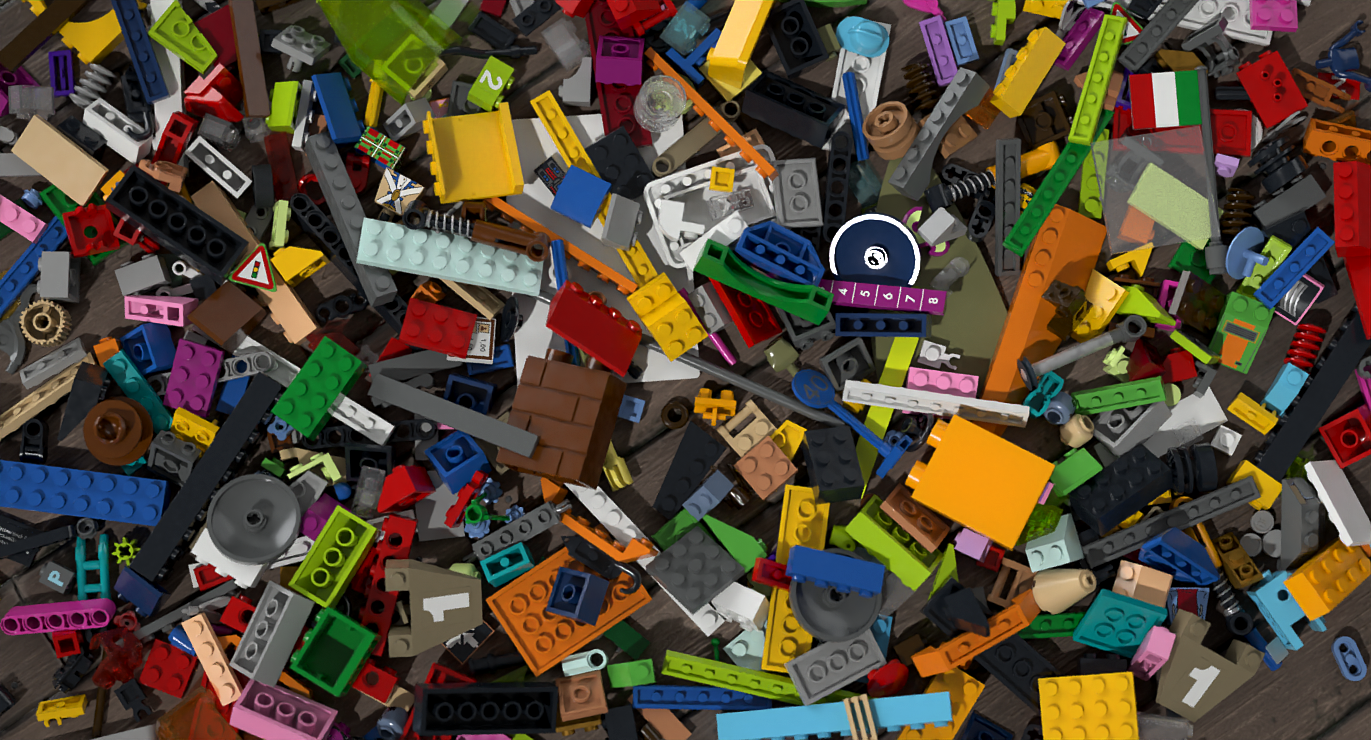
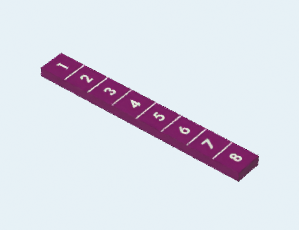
[766,274,947,316]

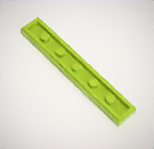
[1068,14,1128,146]

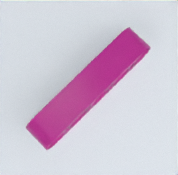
[0,598,116,635]

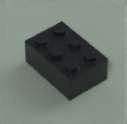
[801,426,865,505]

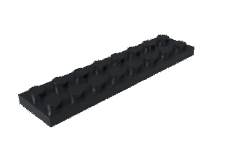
[920,576,1065,718]

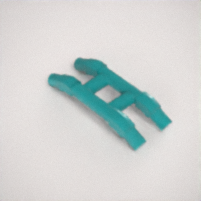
[75,534,112,617]

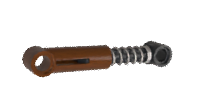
[402,200,551,262]

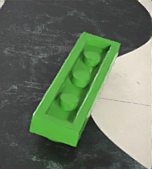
[1071,376,1167,415]

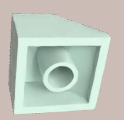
[1025,513,1084,572]

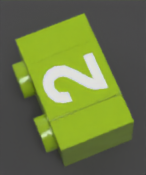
[467,56,515,112]

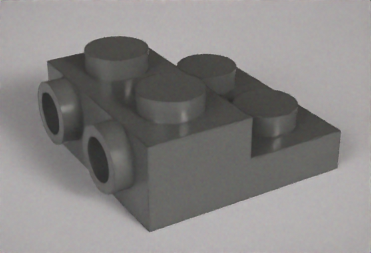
[777,307,836,350]
[147,430,202,487]

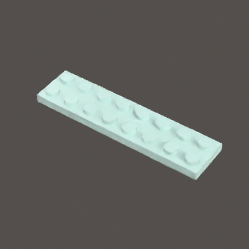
[356,218,544,297]

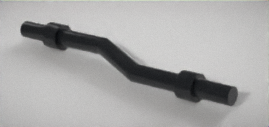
[404,45,537,60]

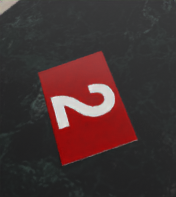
[1318,72,1360,100]

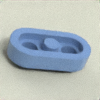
[1331,636,1367,681]

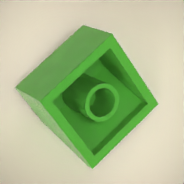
[1048,448,1103,498]

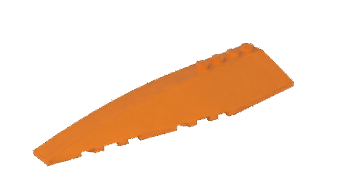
[971,204,1108,437]

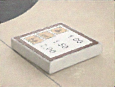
[447,317,496,364]

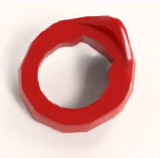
[298,173,326,205]

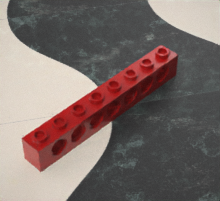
[220,594,400,703]

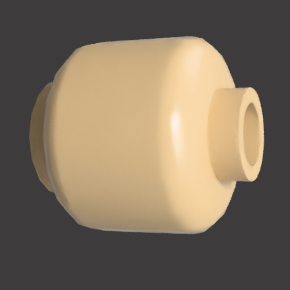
[1060,414,1094,448]

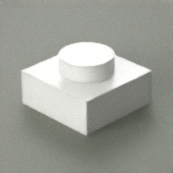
[1210,425,1242,456]

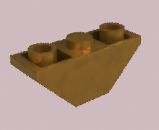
[1154,49,1208,73]
[1211,532,1263,588]

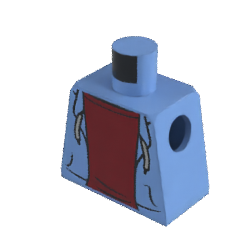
[1164,588,1209,625]

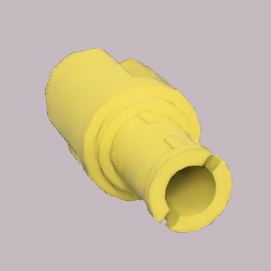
[603,441,633,492]

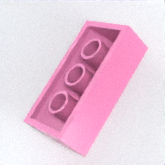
[230,679,338,740]

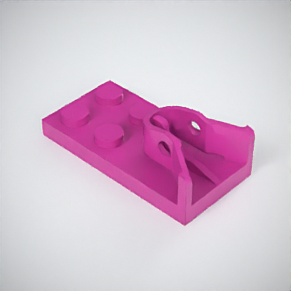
[1249,0,1298,32]

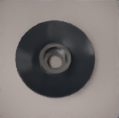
[500,296,523,342]

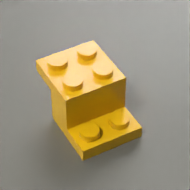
[626,272,708,362]

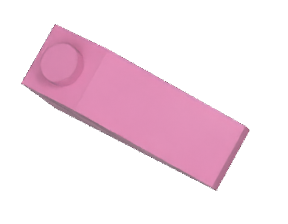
[124,295,199,327]
[1127,626,1176,681]

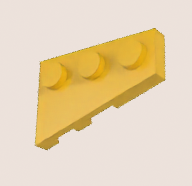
[1071,269,1129,343]
[735,420,808,492]

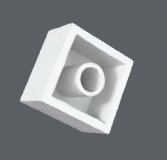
[711,582,770,632]

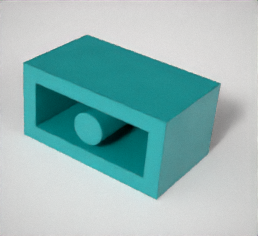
[480,542,536,587]

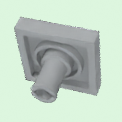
[271,25,331,72]

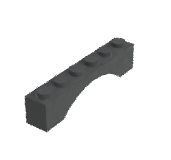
[888,67,990,201]

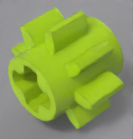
[112,537,141,566]

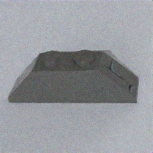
[1281,477,1325,571]

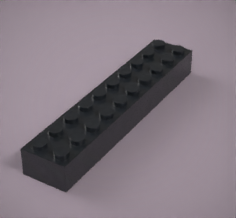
[129,371,287,582]

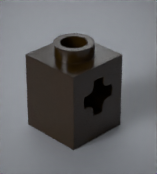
[892,633,929,666]

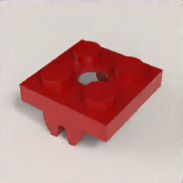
[62,203,120,258]

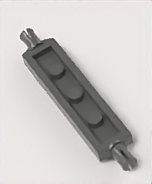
[463,499,572,563]

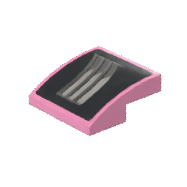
[1258,273,1325,326]

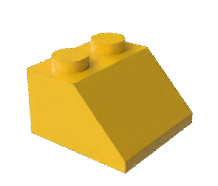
[270,246,331,288]

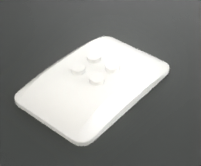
[643,144,791,269]

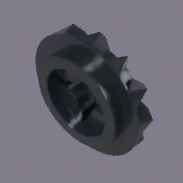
[640,19,676,53]

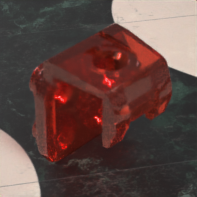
[89,626,143,690]

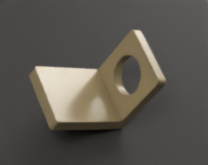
[379,601,411,626]

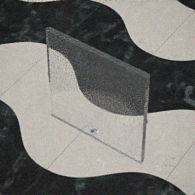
[1090,126,1220,255]

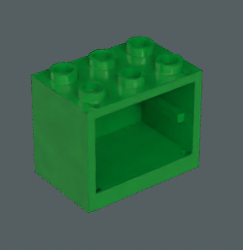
[290,606,382,697]

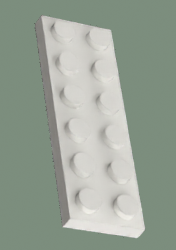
[822,16,891,155]

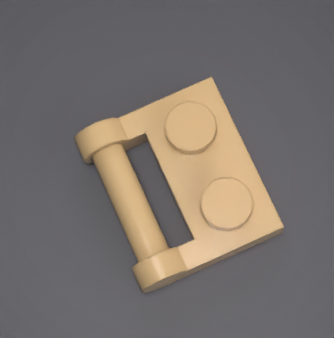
[716,399,777,458]

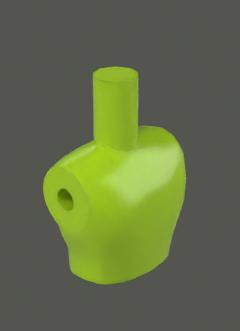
[829,525,866,552]

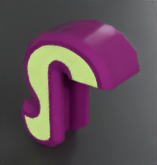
[902,207,950,257]

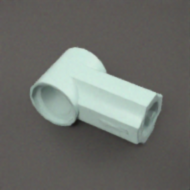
[562,649,609,677]

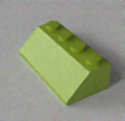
[844,494,944,591]
[288,505,382,608]

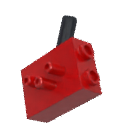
[1215,50,1308,130]

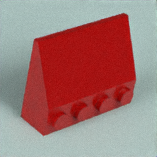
[545,279,642,377]

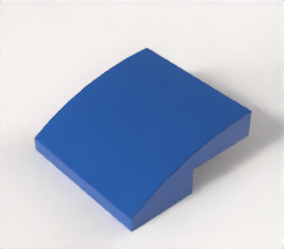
[550,165,612,229]

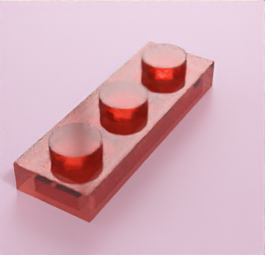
[264,132,299,201]

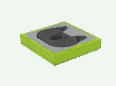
[1170,329,1220,364]

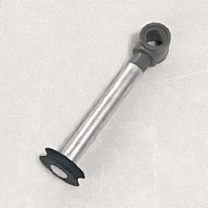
[1017,315,1147,391]

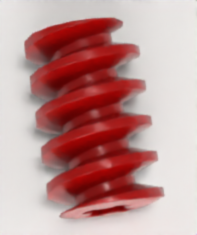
[1283,323,1327,374]

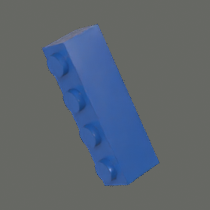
[785,545,885,598]

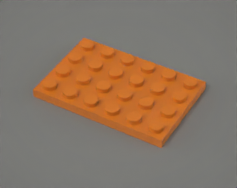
[485,523,652,678]

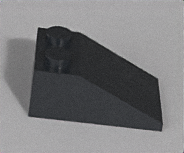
[57,361,111,441]

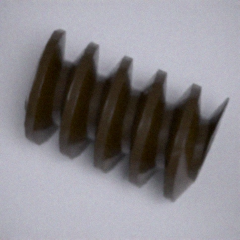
[901,63,940,113]
[1220,188,1255,238]

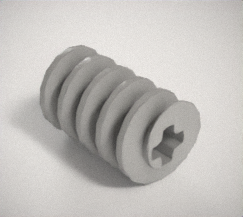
[69,63,117,110]

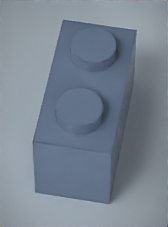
[682,469,734,521]

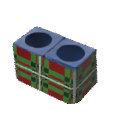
[354,126,407,172]

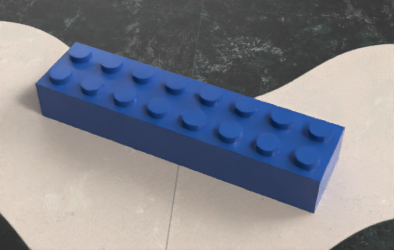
[0,460,172,526]

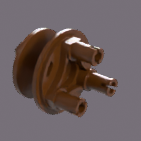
[83,396,156,466]

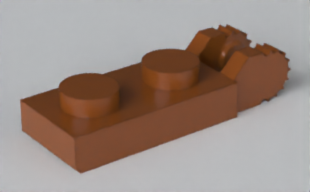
[1291,68,1351,114]

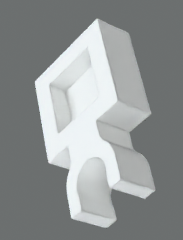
[917,340,960,370]

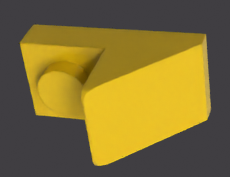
[1106,242,1153,279]

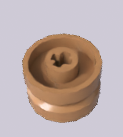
[862,101,921,160]

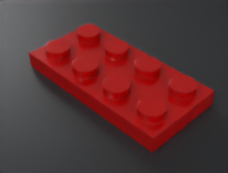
[709,253,783,348]

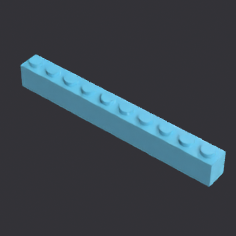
[716,692,953,740]

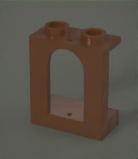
[1105,274,1160,340]

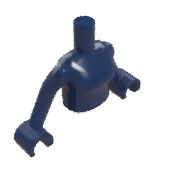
[1315,20,1371,92]

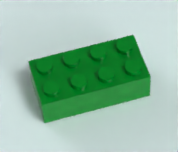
[271,336,367,441]

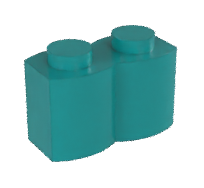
[1021,371,1064,419]

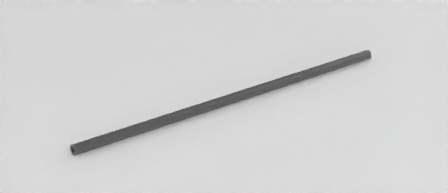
[524,289,846,428]

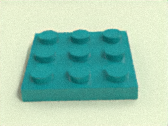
[1073,589,1167,659]

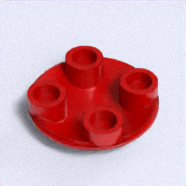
[867,659,909,698]

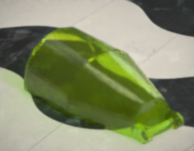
[316,0,463,106]

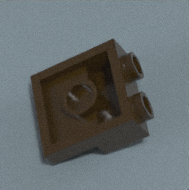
[1016,91,1074,151]

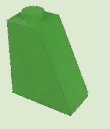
[607,658,656,688]

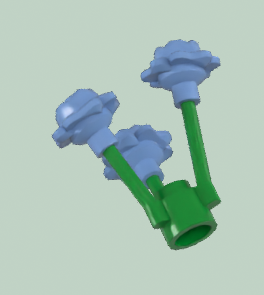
[464,477,525,539]

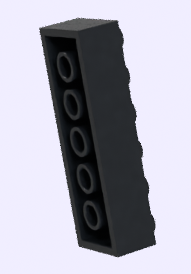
[105,164,249,286]
[413,682,558,736]

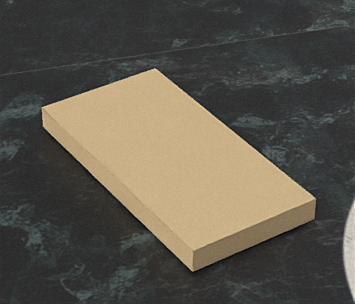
[11,114,109,206]

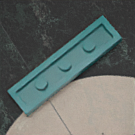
[103,349,174,435]

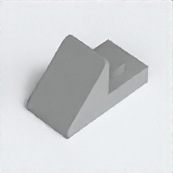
[917,207,967,247]

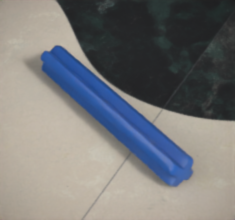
[842,72,869,161]

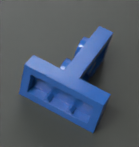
[666,28,722,89]

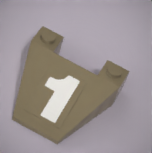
[385,559,483,657]
[1156,609,1265,722]

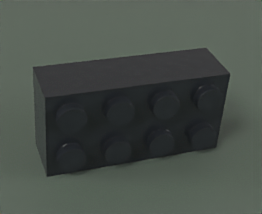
[1068,443,1174,536]

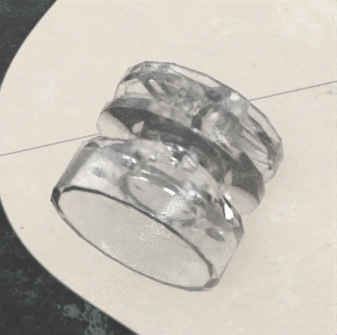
[633,75,687,133]

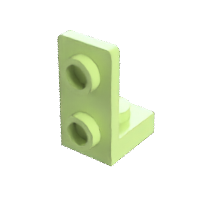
[1102,346,1130,383]
[287,452,342,484]

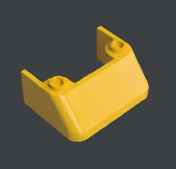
[706,0,776,89]

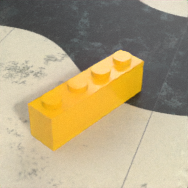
[990,27,1066,118]

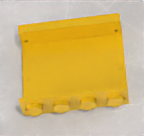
[422,102,524,204]

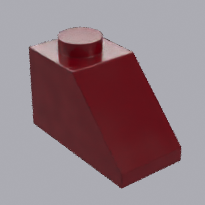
[1126,338,1166,382]

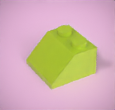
[265,81,302,134]

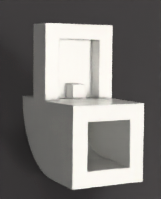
[658,199,705,242]

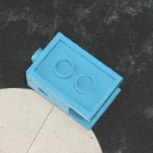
[1246,569,1327,650]

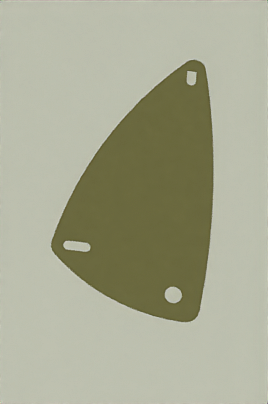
[869,157,1008,396]

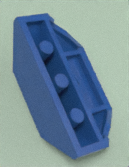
[735,221,825,287]
[1138,527,1220,587]

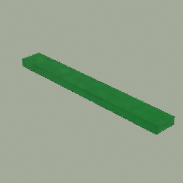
[1002,108,1115,257]

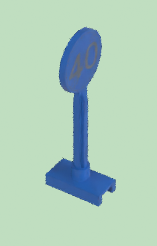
[792,369,913,479]

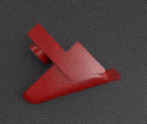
[184,63,244,122]

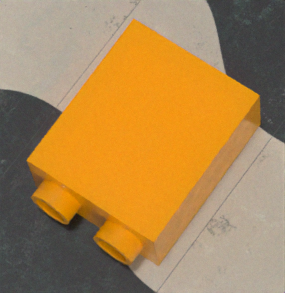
[905,414,1055,551]

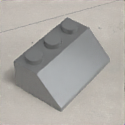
[1092,401,1172,458]

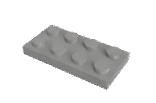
[784,628,887,706]

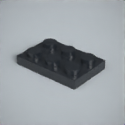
[584,126,656,200]

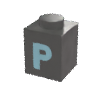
[39,561,77,594]

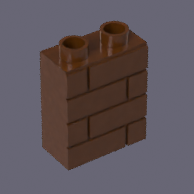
[496,348,627,490]

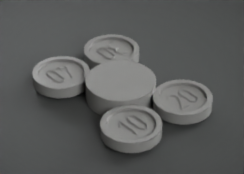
[1239,510,1298,574]

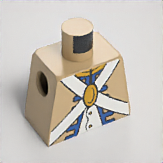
[374,167,427,222]

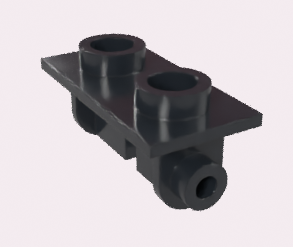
[512,0,561,37]
[52,645,95,694]

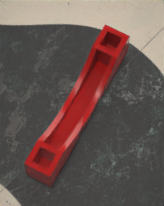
[113,111,199,245]

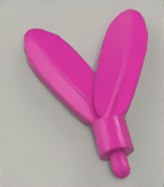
[902,0,947,22]

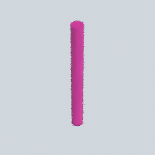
[678,288,737,366]

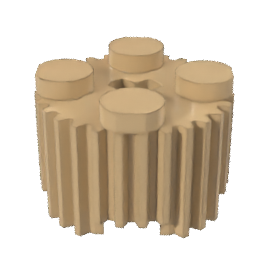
[19,299,72,348]

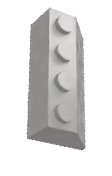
[229,580,315,687]

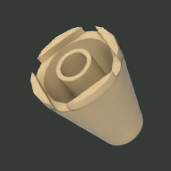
[1032,568,1096,614]

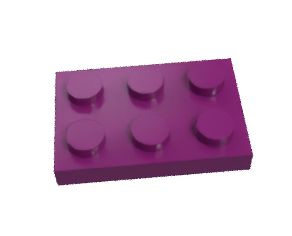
[163,338,225,418]

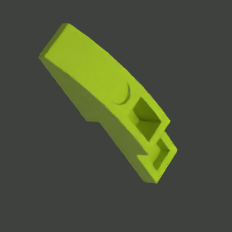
[989,0,1016,46]

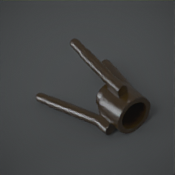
[700,463,752,510]

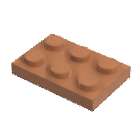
[879,483,951,553]

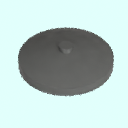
[207,474,302,565]
[789,548,882,642]

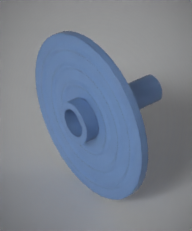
[1226,227,1269,279]

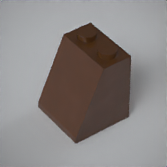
[187,280,267,355]

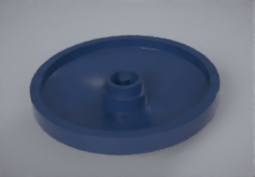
[829,212,922,288]

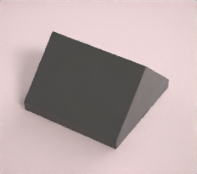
[819,336,876,393]

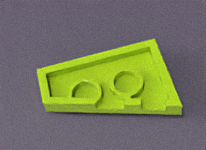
[148,0,218,75]

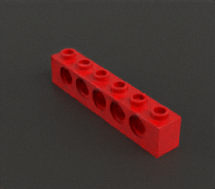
[358,513,419,656]

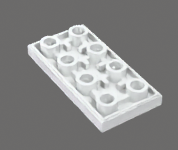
[1304,460,1371,547]

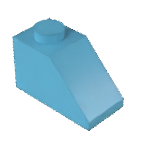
[1260,363,1309,416]

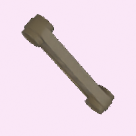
[652,100,741,179]

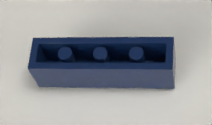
[835,313,932,337]

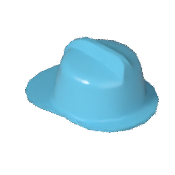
[836,16,889,58]

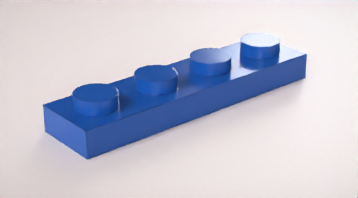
[1253,227,1335,310]

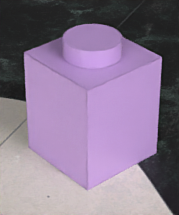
[954,528,993,563]

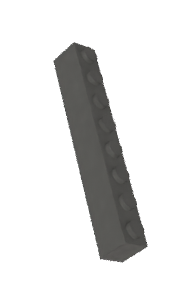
[304,131,397,308]

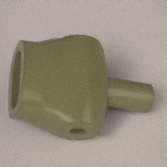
[763,336,799,378]

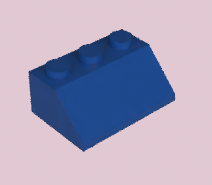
[311,72,366,149]

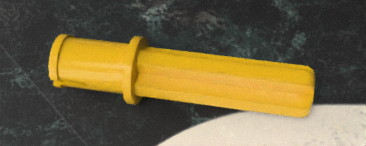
[364,59,387,128]

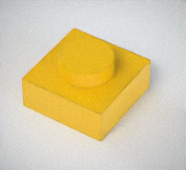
[709,166,735,193]

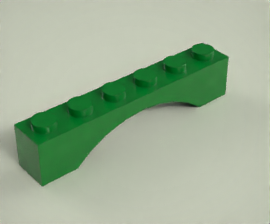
[693,238,834,326]

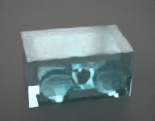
[660,0,711,56]

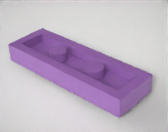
[919,15,958,87]

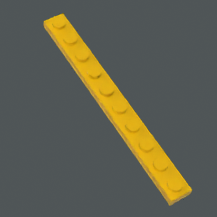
[530,90,658,289]

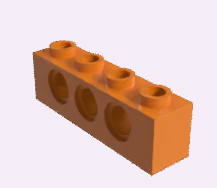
[1302,118,1371,165]

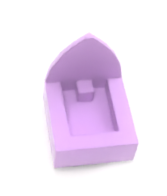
[1214,153,1240,177]

